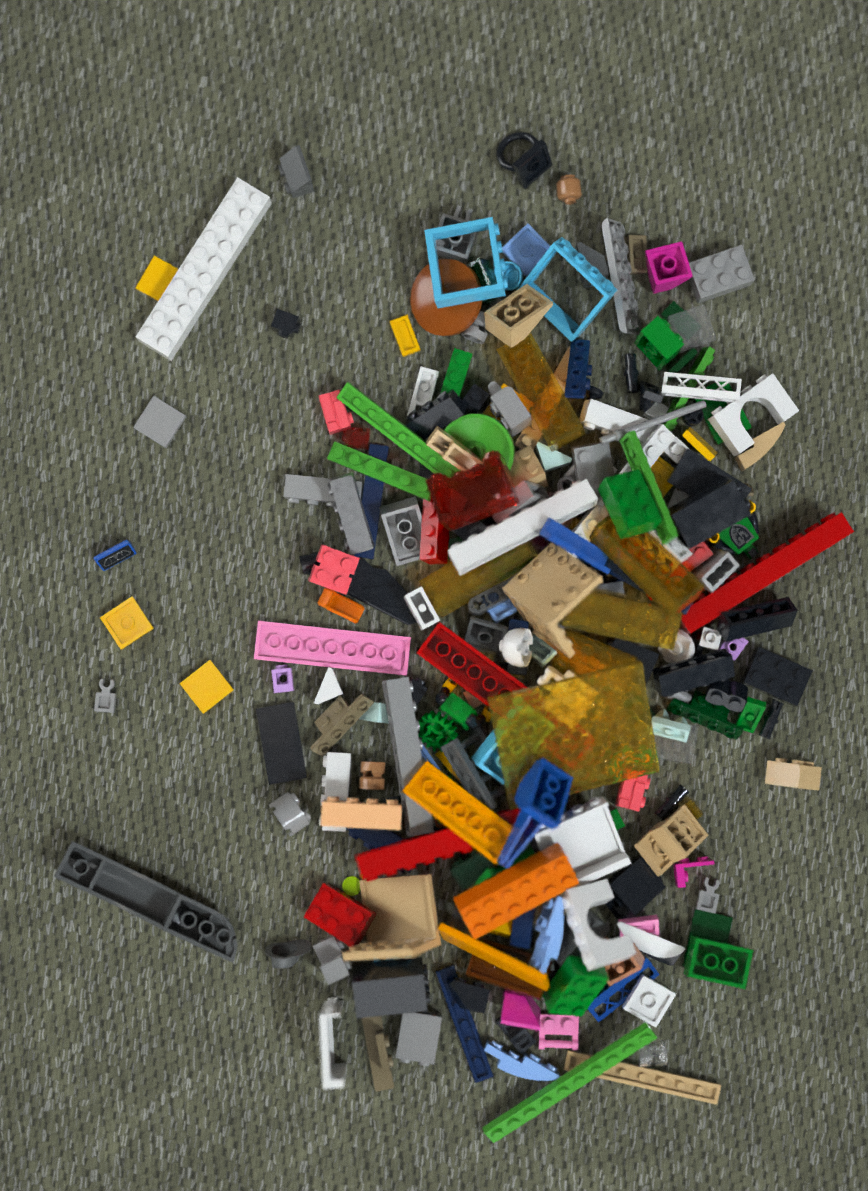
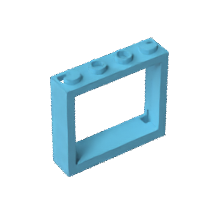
[424,217,508,309]
[517,237,617,342]

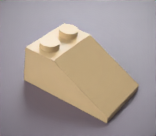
[484,284,553,348]
[488,446,548,499]

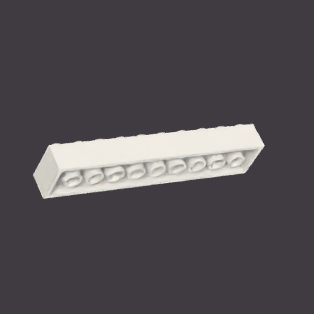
[136,177,272,361]

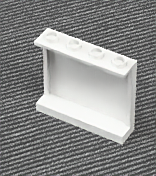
[534,796,631,895]
[319,997,347,1089]

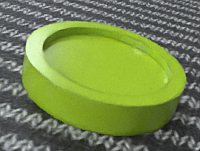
[342,876,360,896]

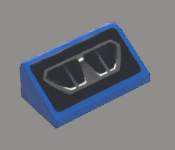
[94,540,136,571]

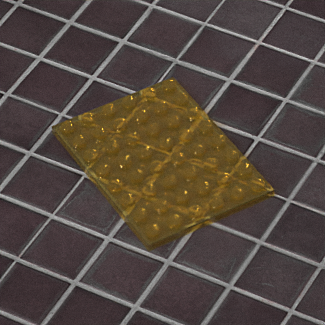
[488,660,660,810]

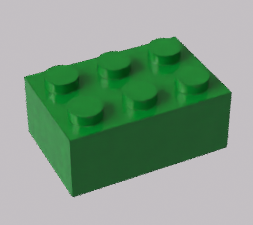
[634,316,684,371]
[598,469,663,539]
[683,935,753,989]
[543,956,609,1017]

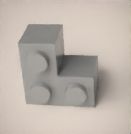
[313,935,352,985]

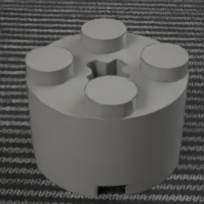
[269,792,311,837]

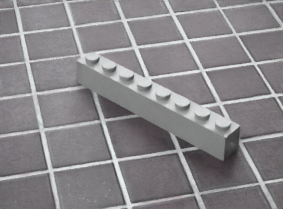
[382,677,435,836]

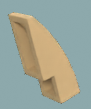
[734,422,785,471]
[426,426,485,479]

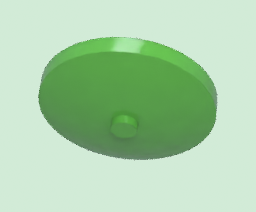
[444,413,515,489]

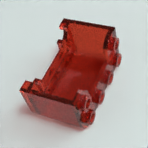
[426,451,520,530]

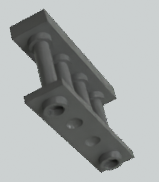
[441,725,518,810]

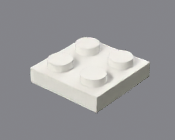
[622,974,676,1027]

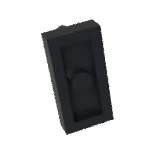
[638,380,664,412]

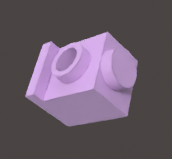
[718,638,749,661]
[272,664,295,693]

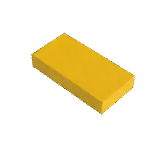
[390,315,421,357]

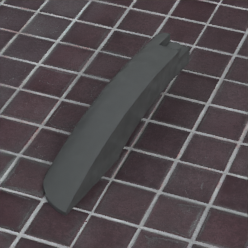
[54,841,237,963]

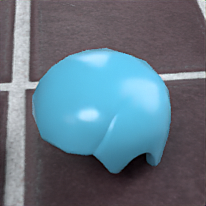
[492,261,523,291]

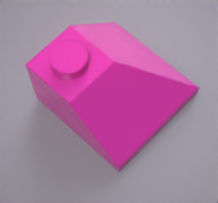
[645,241,693,294]
[501,989,540,1031]

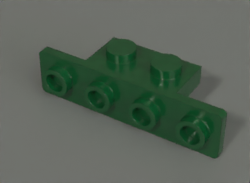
[666,690,744,740]

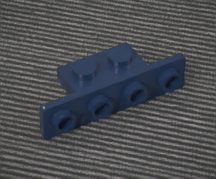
[565,340,592,399]

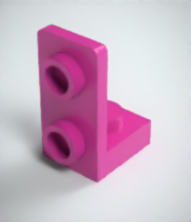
[673,856,714,888]

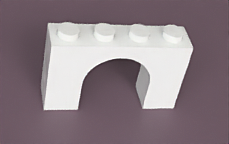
[708,373,799,456]
[560,879,636,971]

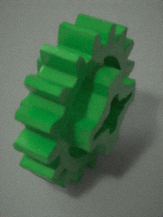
[418,711,458,752]

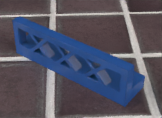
[539,517,611,574]
[588,955,660,1023]

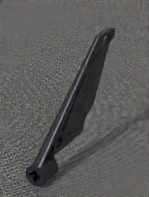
[299,551,417,625]

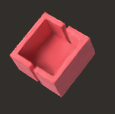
[308,544,360,595]

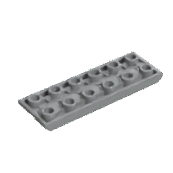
[602,218,641,335]

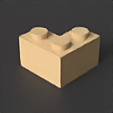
[765,758,822,790]

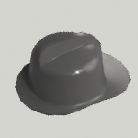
[265,939,312,968]

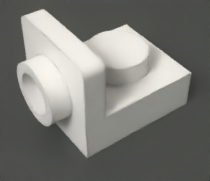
[699,627,721,651]

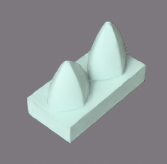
[649,708,691,743]

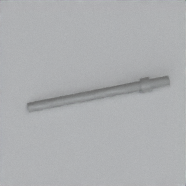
[599,400,706,445]

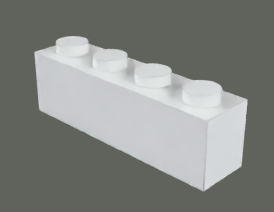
[578,399,659,446]
[319,752,351,832]

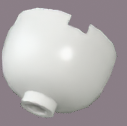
[499,628,533,667]

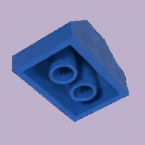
[497,758,573,868]

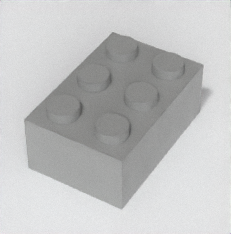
[689,245,755,303]

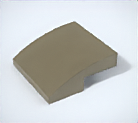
[606,235,648,276]

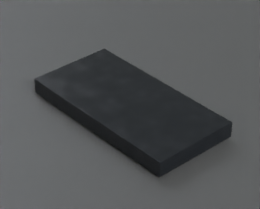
[667,448,752,499]
[256,702,307,785]

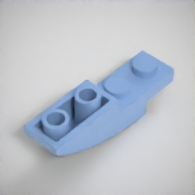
[529,896,564,973]
[483,1040,560,1081]

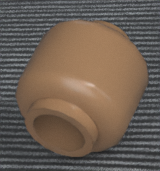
[556,175,582,205]

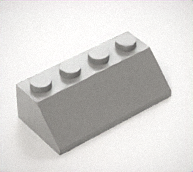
[571,442,614,520]

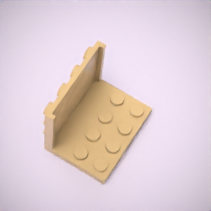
[502,542,602,658]
[343,874,441,961]

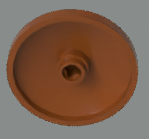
[410,259,482,336]

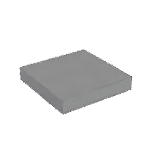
[133,396,186,448]

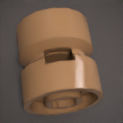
[359,761,386,790]

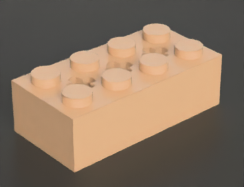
[321,796,402,830]

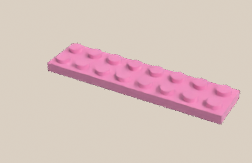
[254,621,411,676]

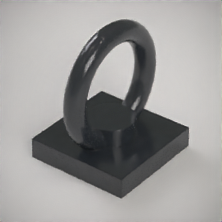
[496,132,553,189]

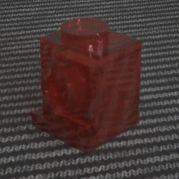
[342,427,371,450]

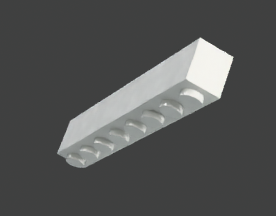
[448,479,598,576]

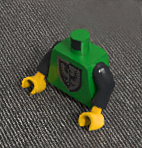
[707,500,759,560]
[435,678,495,731]

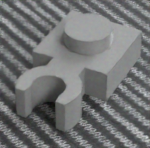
[94,679,116,713]
[695,877,720,914]

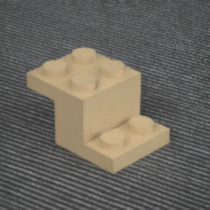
[634,804,708,876]

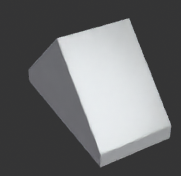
[314,667,343,704]

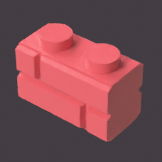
[319,390,354,435]
[615,768,651,811]

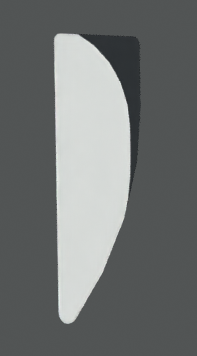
[617,922,685,966]

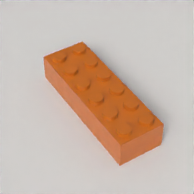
[453,842,579,940]

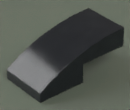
[495,1016,536,1054]

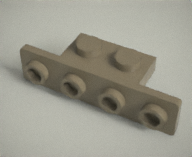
[310,694,374,756]
[362,1016,394,1092]

